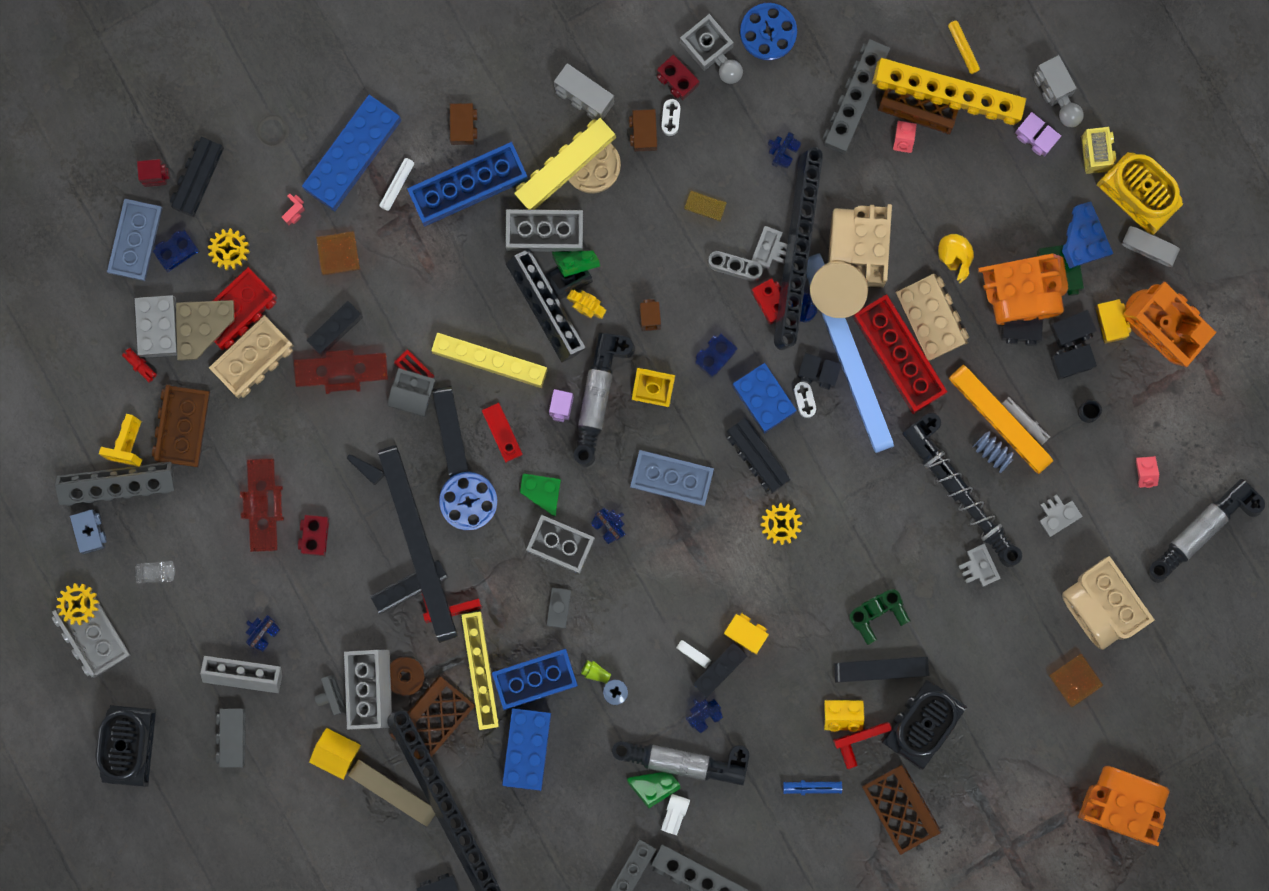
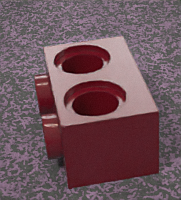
[657,54,700,100]
[298,515,330,557]

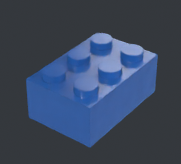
[732,363,797,434]

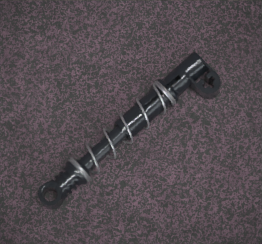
[902,413,1022,567]

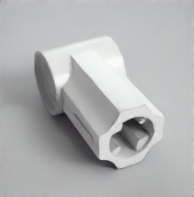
[661,794,690,835]

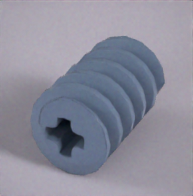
[972,431,1014,474]
[603,680,628,705]

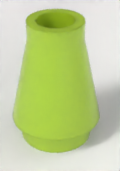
[581,660,611,684]

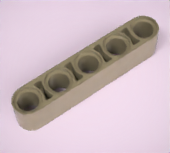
[348,759,435,827]

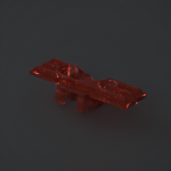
[294,349,388,394]
[240,459,284,552]

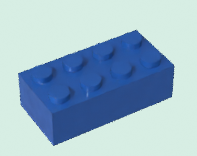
[492,649,578,710]
[503,708,551,791]

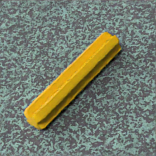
[948,21,980,74]

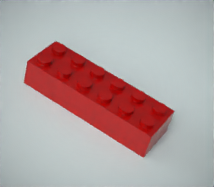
[853,294,947,414]

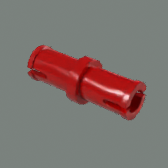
[122,348,157,383]

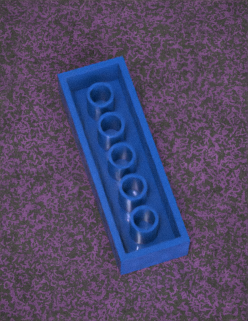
[302,95,401,212]
[407,142,528,227]

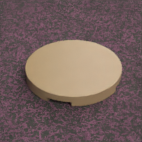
[568,143,621,193]
[810,261,868,318]

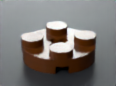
[390,657,425,696]

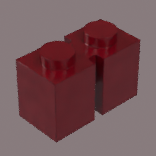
[137,159,170,187]

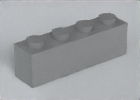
[200,656,282,693]

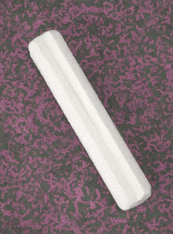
[379,158,414,211]

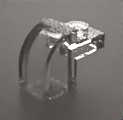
[135,561,175,584]

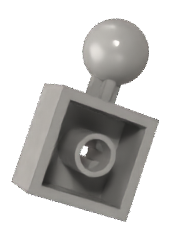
[680,14,743,84]
[1033,55,1084,127]

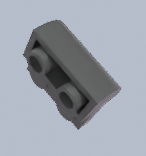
[388,368,436,417]

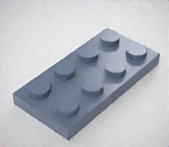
[107,199,163,281]
[630,450,714,506]

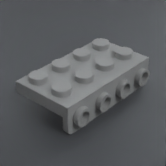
[52,591,131,678]

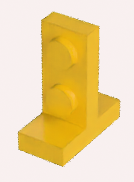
[99,414,142,467]

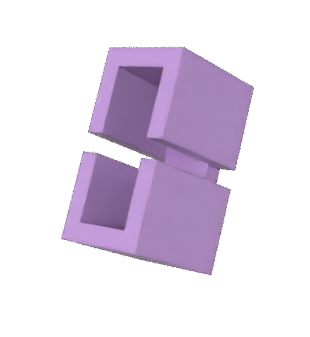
[1015,112,1061,157]
[549,389,574,422]

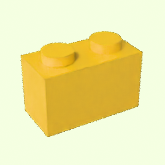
[1095,299,1131,344]
[724,613,769,655]

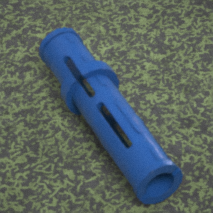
[783,780,842,795]

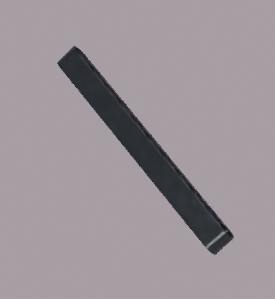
[774,147,823,350]
[378,445,458,643]
[387,711,501,891]

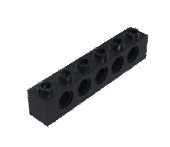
[506,249,586,363]

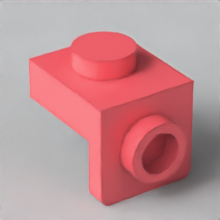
[893,121,917,153]
[282,194,305,225]
[1136,456,1159,488]

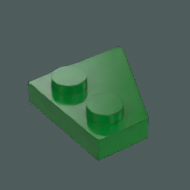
[552,251,600,277]
[520,474,561,516]
[627,772,681,808]

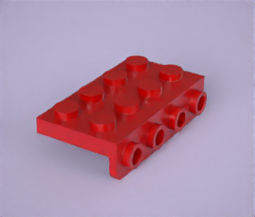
[213,267,277,350]

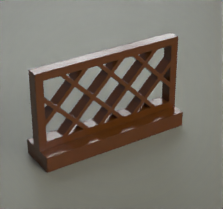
[878,74,964,135]
[389,675,475,759]
[862,764,942,855]

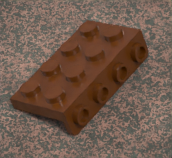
[152,385,210,468]

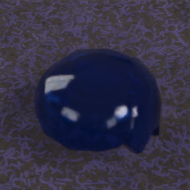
[791,293,818,323]

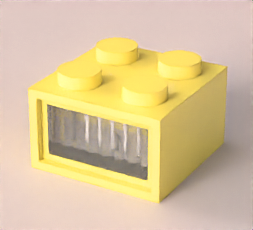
[1081,127,1116,174]

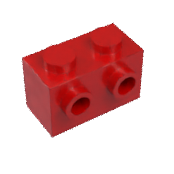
[751,278,791,325]

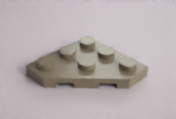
[176,300,235,361]

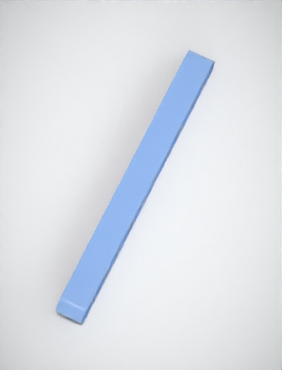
[806,253,894,453]

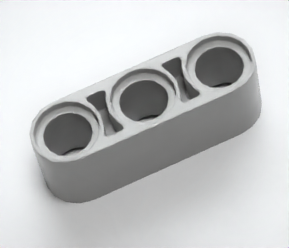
[1122,226,1180,267]
[708,251,762,281]

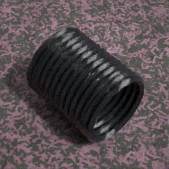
[1078,399,1102,423]

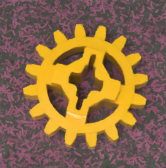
[208,228,250,271]
[567,290,607,319]
[760,503,802,545]
[56,583,100,626]

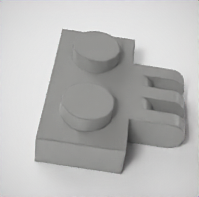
[751,226,787,269]
[1039,494,1083,537]
[959,544,1001,587]

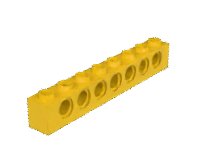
[872,58,1026,125]

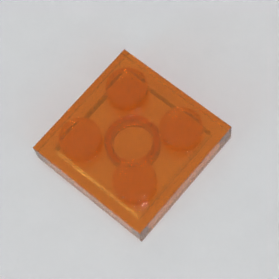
[316,231,360,275]
[1049,654,1103,708]

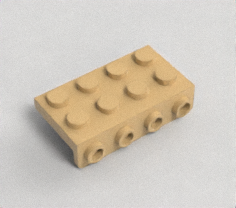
[896,274,969,361]
[209,315,294,399]

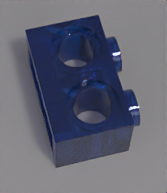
[153,230,200,272]
[695,333,738,379]

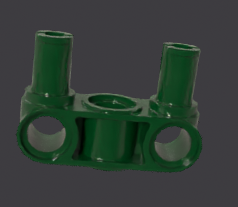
[849,589,911,645]

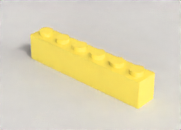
[514,118,616,210]
[431,333,548,388]
[461,612,500,730]

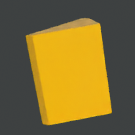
[632,368,675,407]
[309,728,361,780]

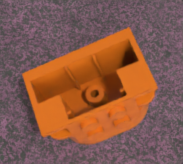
[978,254,1068,325]
[1123,282,1216,367]
[1078,766,1170,846]

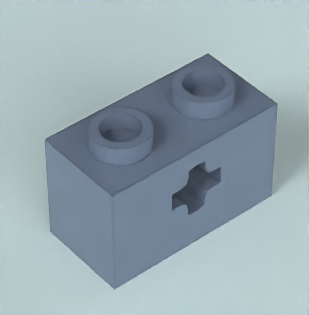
[70,510,107,554]

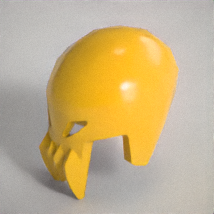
[938,234,974,283]

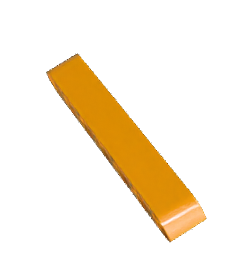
[949,365,1053,474]

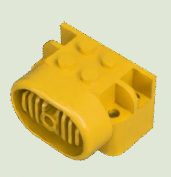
[1097,152,1183,235]

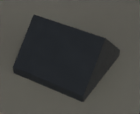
[545,267,593,300]

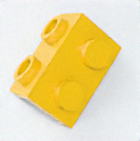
[824,700,864,732]

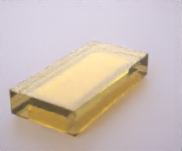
[684,191,727,221]

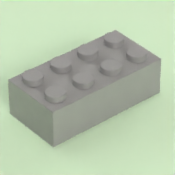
[506,210,583,252]
[344,650,392,730]

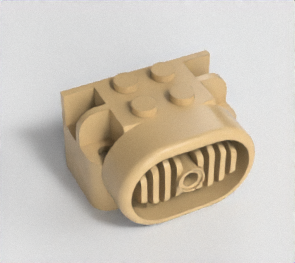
[828,204,892,288]
[1062,556,1154,650]

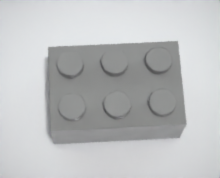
[554,63,614,120]
[135,295,177,358]
[526,515,595,574]

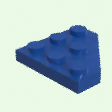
[1062,201,1113,268]

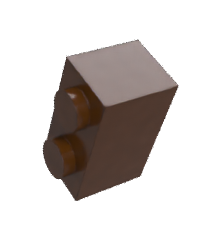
[450,103,478,145]
[629,109,657,152]
[640,299,661,331]

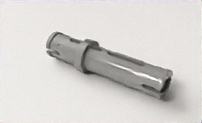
[1002,397,1051,445]

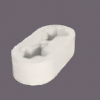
[661,99,680,136]
[794,382,816,418]
[676,640,712,668]

